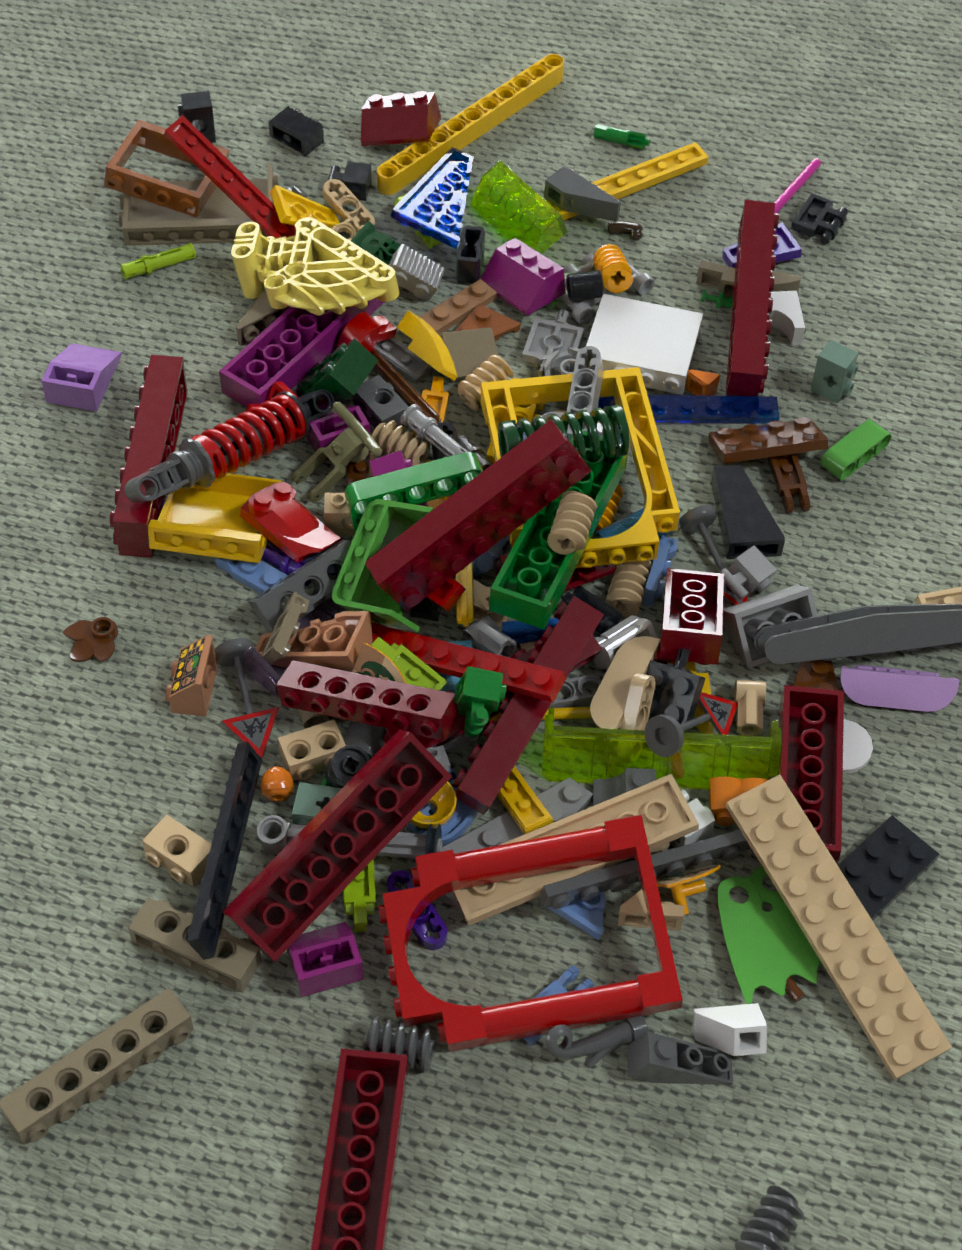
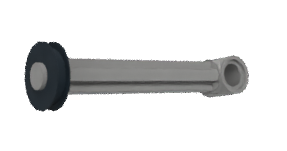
[257,815,443,859]

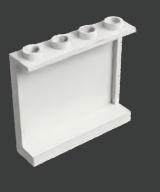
[586,294,703,395]

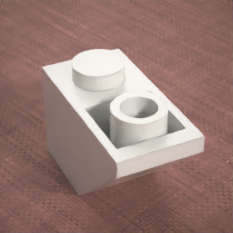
[694,1003,767,1056]

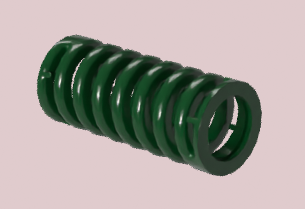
[498,405,629,461]

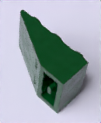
[295,339,378,405]

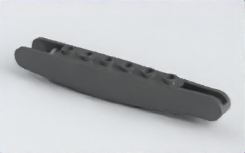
[752,604,962,664]

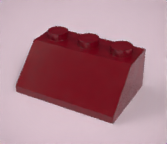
[361,91,441,146]

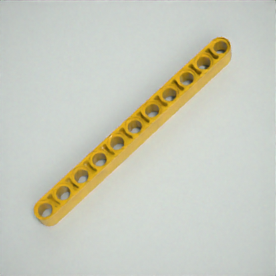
[377,54,564,195]

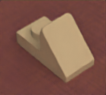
[618,889,684,931]

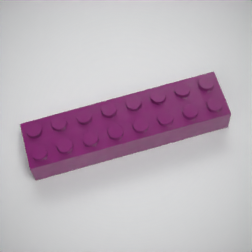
[219,298,384,407]

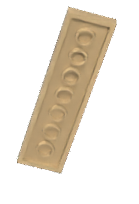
[452,774,699,926]

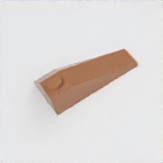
[251,611,372,672]

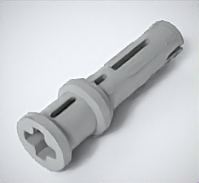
[400,404,468,457]

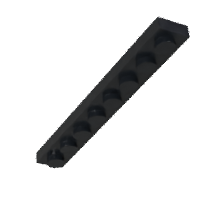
[187,741,262,960]

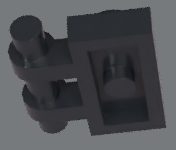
[791,193,848,244]

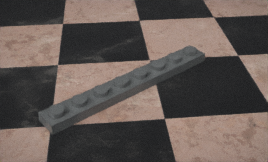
[538,830,753,909]

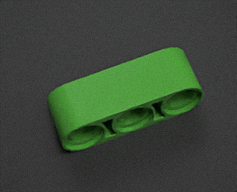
[820,419,892,481]

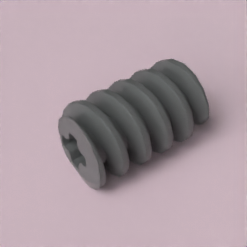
[364,1016,437,1072]
[735,1185,804,1250]

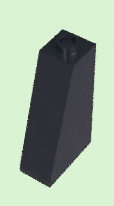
[711,465,785,559]

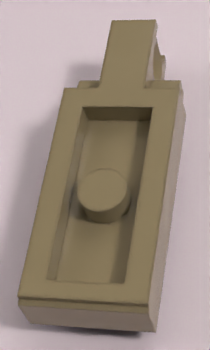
[260,592,309,667]

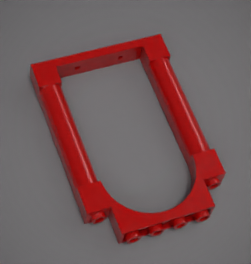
[378,815,683,1052]

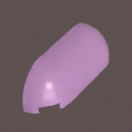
[841,665,960,712]

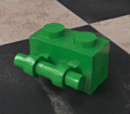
[455,666,506,737]

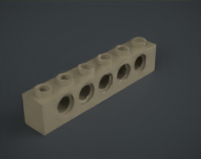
[0,988,194,1145]

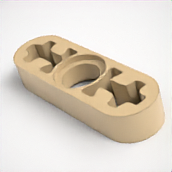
[617,673,655,760]

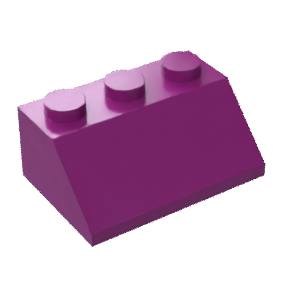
[479,238,566,316]

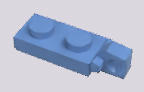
[642,535,678,607]

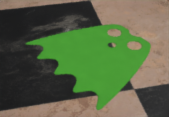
[717,866,822,1004]

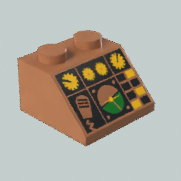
[165,635,218,717]

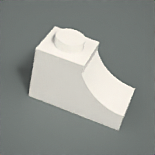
[769,291,805,345]

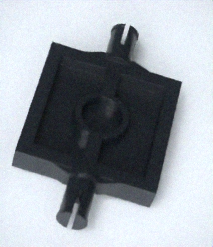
[646,647,706,735]

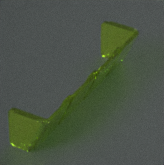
[542,708,782,790]

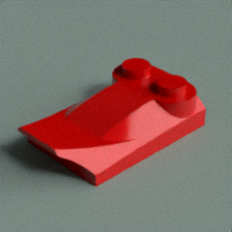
[240,482,342,563]

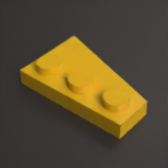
[270,185,340,228]

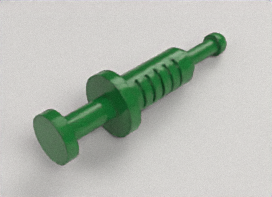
[700,289,733,308]

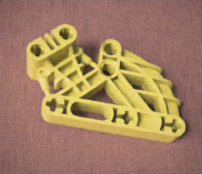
[231,217,400,316]

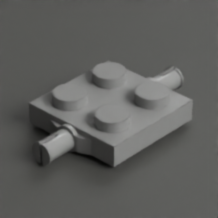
[522,309,585,377]

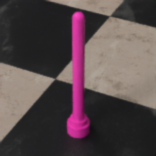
[774,158,821,213]

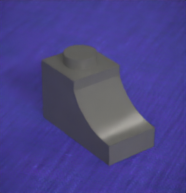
[593,768,656,806]

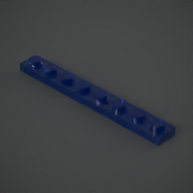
[567,394,780,424]

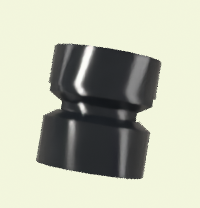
[325,745,370,788]

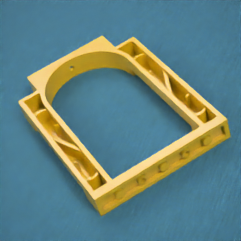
[481,367,680,568]

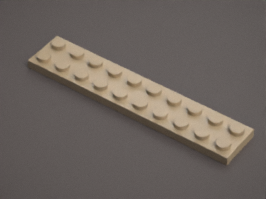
[726,775,952,1081]

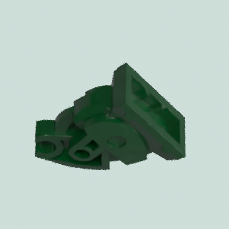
[351,221,415,265]

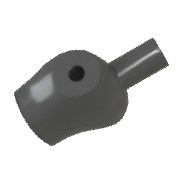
[344,721,386,758]

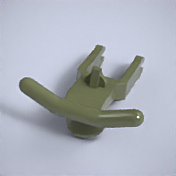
[291,402,382,504]

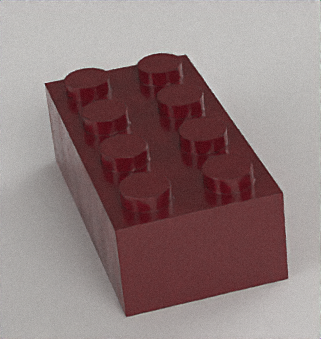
[659,568,724,665]

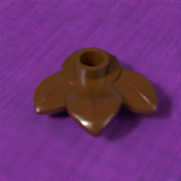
[63,617,118,662]

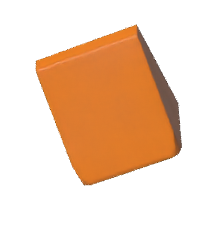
[685,369,720,401]

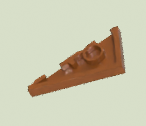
[455,304,521,341]

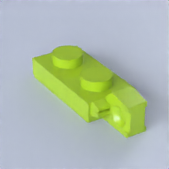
[371,637,447,691]
[343,859,376,932]

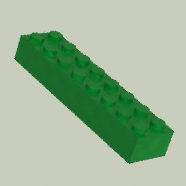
[489,430,628,630]

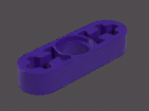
[387,870,447,950]

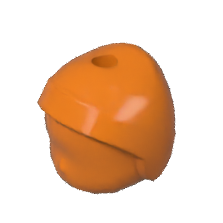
[261,766,294,802]

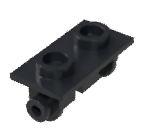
[562,586,623,634]

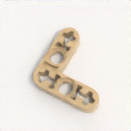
[323,179,375,241]

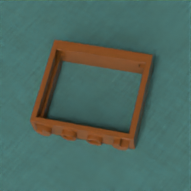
[104,119,230,218]

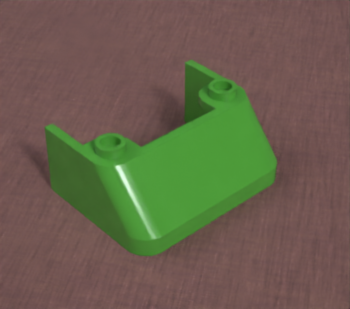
[332,499,434,632]

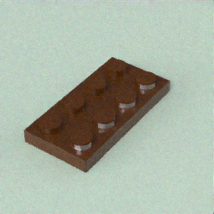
[709,417,828,463]

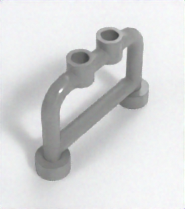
[559,253,655,325]

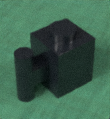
[328,161,372,201]

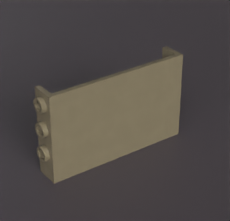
[119,163,278,246]

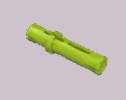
[120,243,196,280]

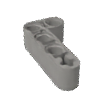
[541,346,604,441]

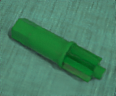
[593,124,651,150]

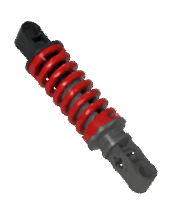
[125,390,334,503]

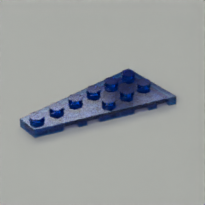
[390,147,473,250]

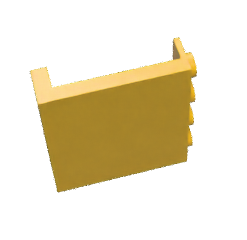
[148,473,282,563]

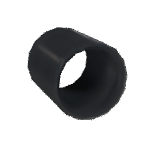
[566,270,604,301]

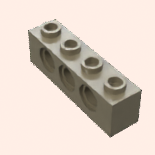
[128,897,262,993]

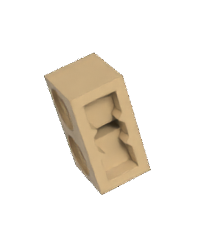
[278,719,346,781]

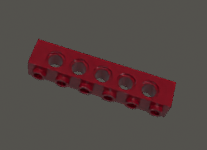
[277,660,459,741]

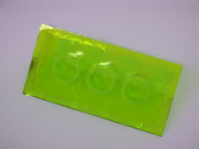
[470,160,568,254]

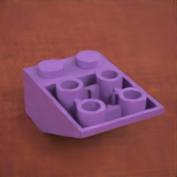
[42,343,122,412]

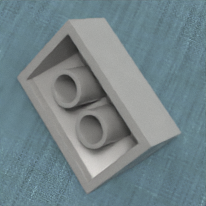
[723,585,818,669]

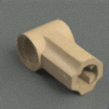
[734,680,766,737]

